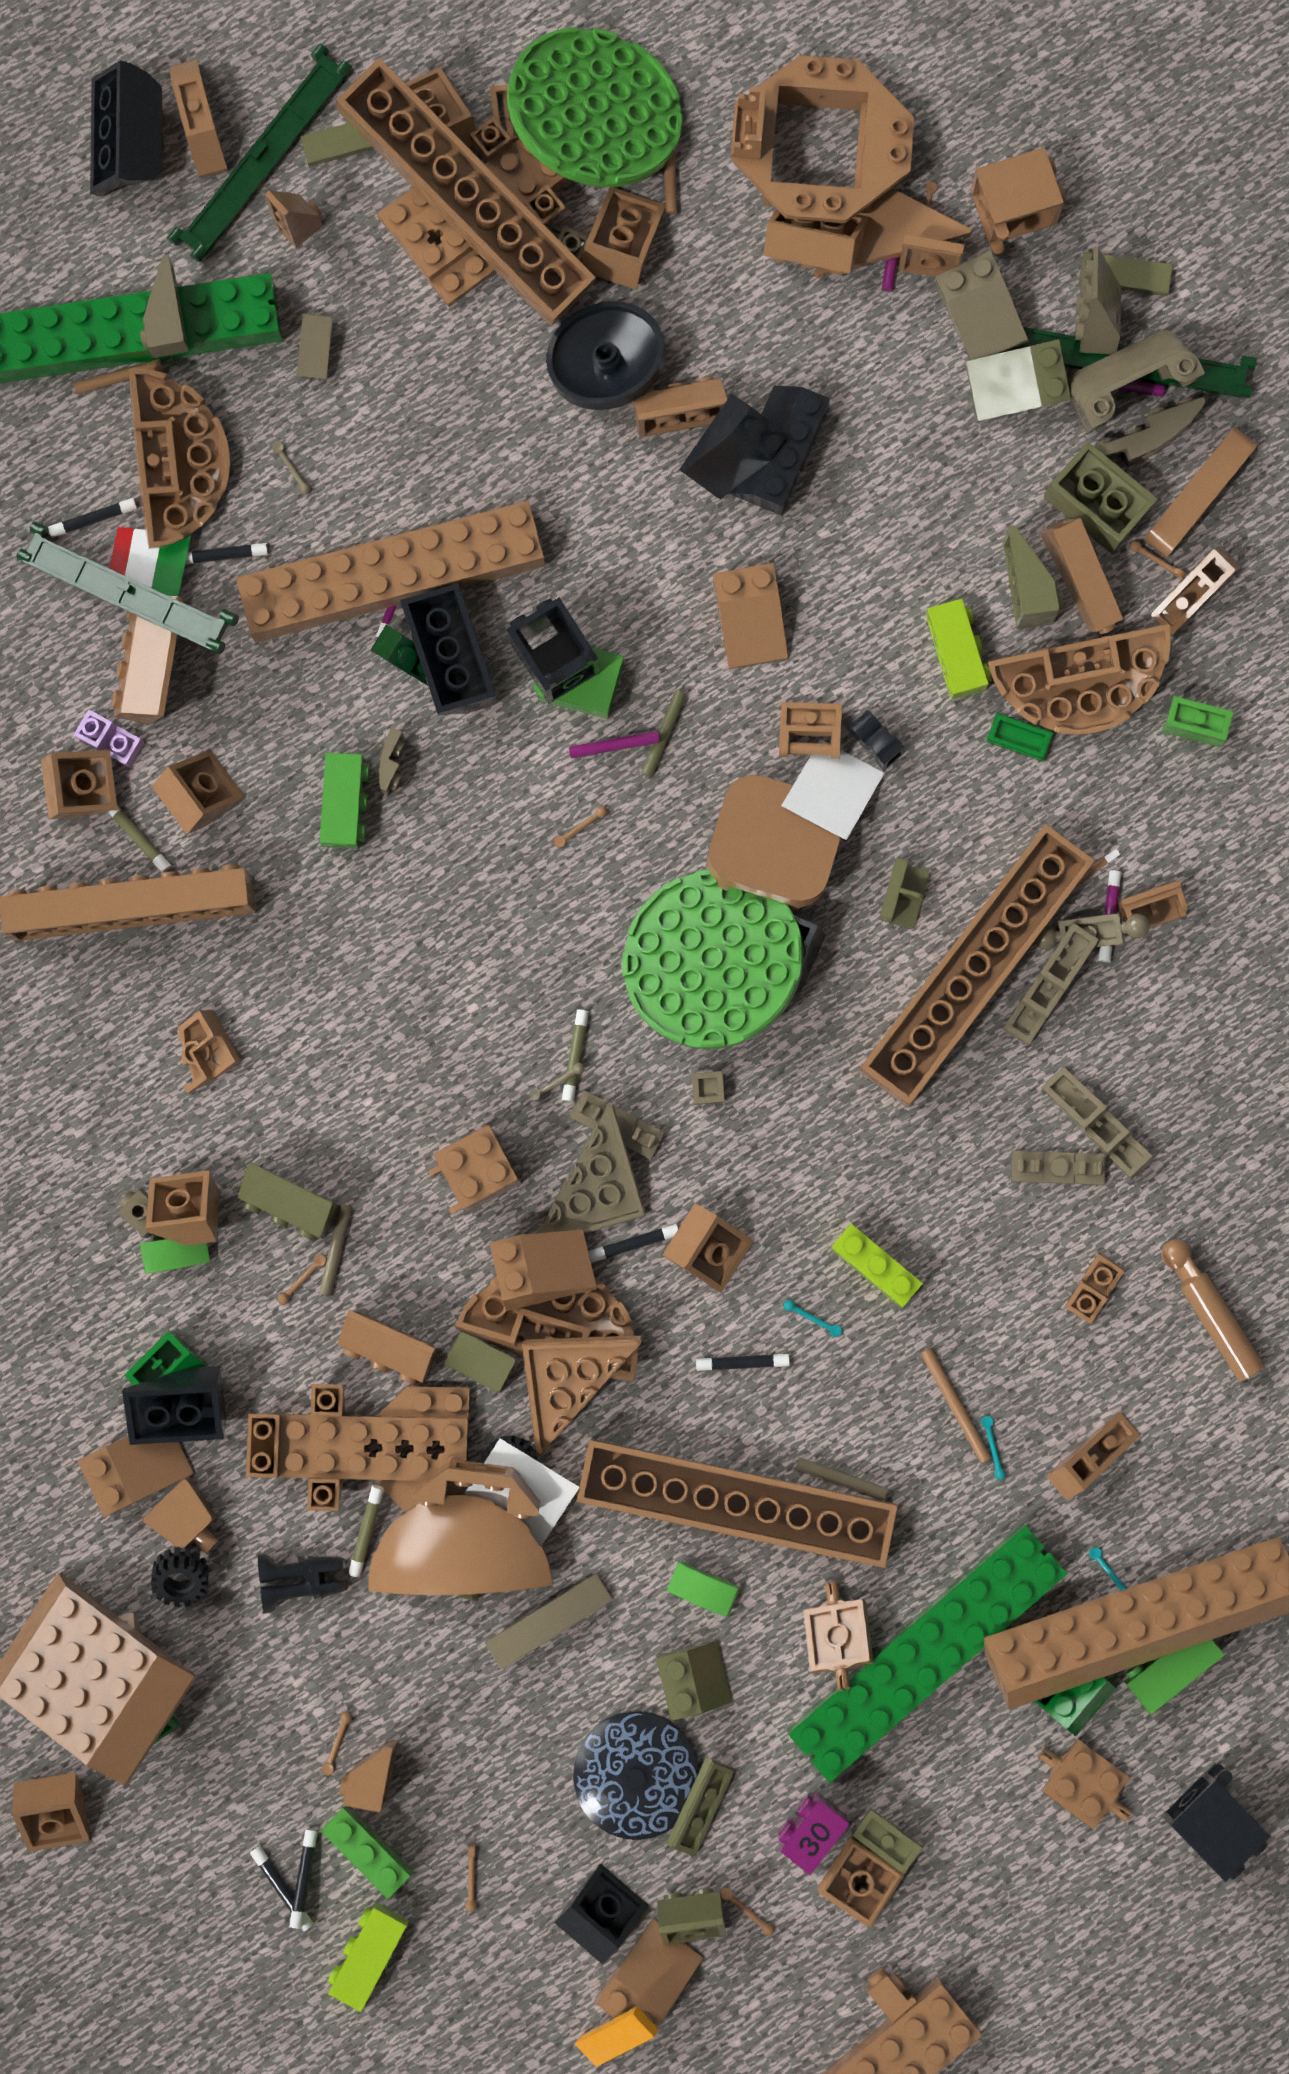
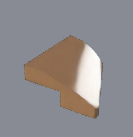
[178,1010,242,1093]

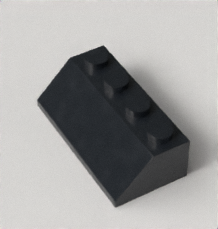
[728,385,830,516]
[400,583,496,715]

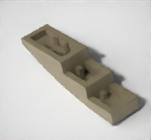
[1003,923,1099,1046]
[1041,1066,1153,1180]
[484,1573,612,1670]

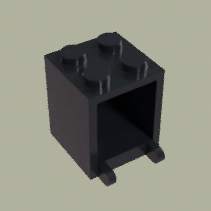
[507,597,600,705]
[1161,1763,1271,1882]

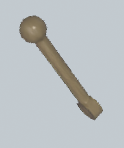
[272,442,311,495]
[529,1063,585,1101]

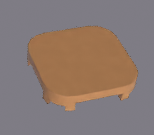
[706,775,841,911]

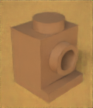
[866,1967,917,2023]

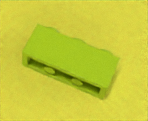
[925,599,991,700]
[830,1223,923,1308]
[327,1902,409,2012]

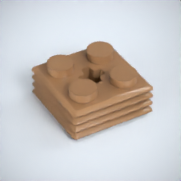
[817,1836,904,1927]

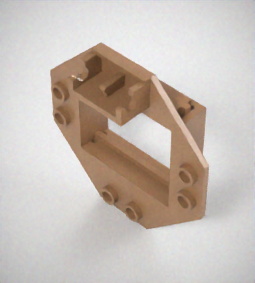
[730,55,914,223]

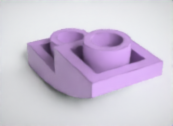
[74,710,145,768]

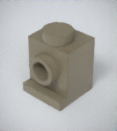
[117,1190,152,1238]

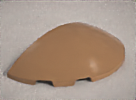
[129,368,230,549]
[988,624,1171,735]
[455,1276,638,1381]
[369,1494,553,1595]

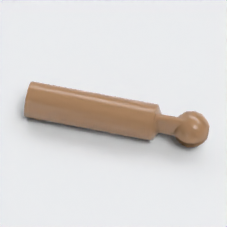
[1161,1239,1266,1382]

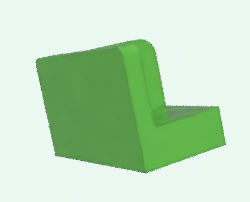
[1161,696,1234,747]

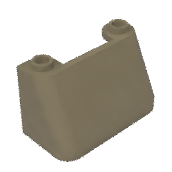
[1067,330,1205,434]

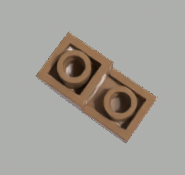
[1065,1252,1125,1324]

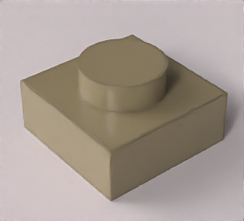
[692,1071,725,1105]

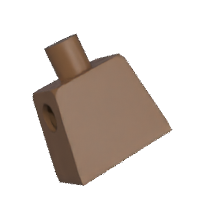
[142,1477,219,1554]

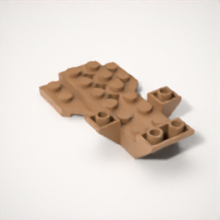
[377,117,572,307]
[246,1384,470,1512]

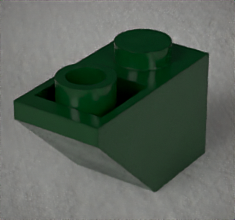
[371,624,428,686]

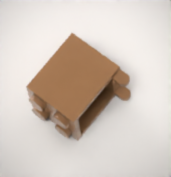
[971,147,1066,257]
[428,1125,522,1215]

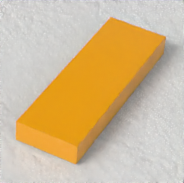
[575,2007,659,2067]

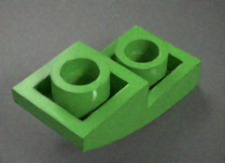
[139,1238,210,1274]
[667,1561,740,1617]

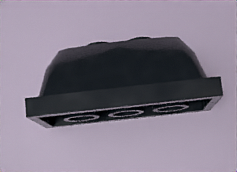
[90,60,164,197]

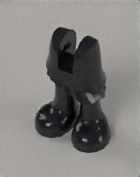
[258,1554,348,1614]

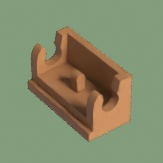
[1118,880,1188,936]

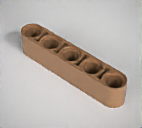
[1144,427,1259,558]

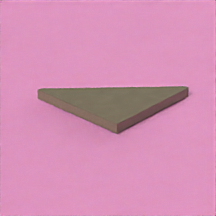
[536,1102,646,1234]

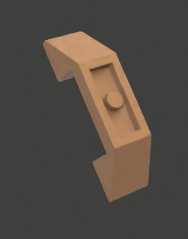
[169,59,228,178]
[413,1459,540,1519]

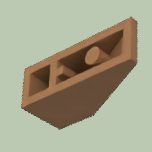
[264,191,323,249]
[1150,545,1242,635]
[1046,1412,1140,1500]

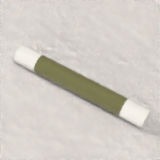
[108,805,172,873]
[562,1010,589,1102]
[348,1485,384,1577]

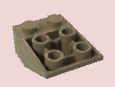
[1075,247,1121,354]

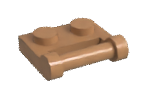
[779,702,842,759]

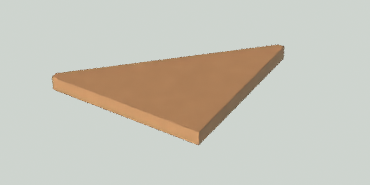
[814,188,972,278]
[522,1336,642,1455]

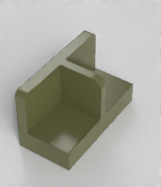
[879,858,929,929]
[444,1332,515,1393]
[851,1808,922,1874]

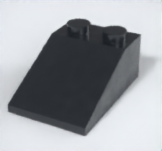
[679,394,788,499]
[122,1366,227,1445]

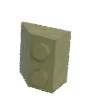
[656,1640,732,1721]
[657,1888,726,1945]

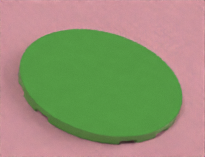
[507,27,683,187]
[622,869,804,1049]

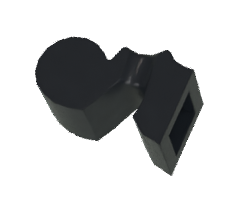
[848,710,904,772]

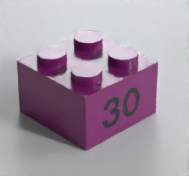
[777,1791,850,1876]

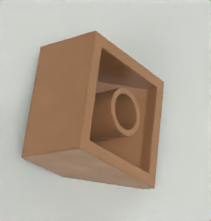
[41,750,118,820]
[152,750,245,834]
[145,1170,220,1246]
[662,1203,754,1293]
[339,1739,398,1812]
[12,1772,90,1852]

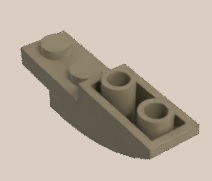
[1095,397,1206,467]

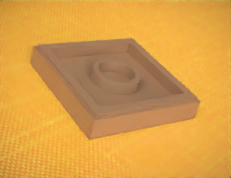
[898,234,964,277]

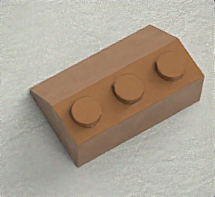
[764,209,869,275]
[633,377,727,438]
[337,1310,440,1385]

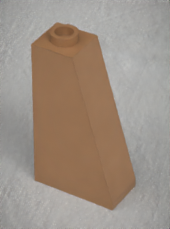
[1039,518,1123,635]

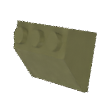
[1043,442,1158,555]
[237,1162,340,1241]

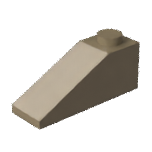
[140,255,189,358]

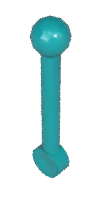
[783,1299,842,1337]
[981,1416,1006,1480]
[1089,1547,1127,1591]

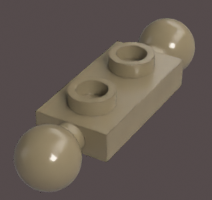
[1035,913,1150,950]

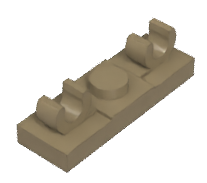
[570,1090,665,1160]
[1011,1151,1105,1185]

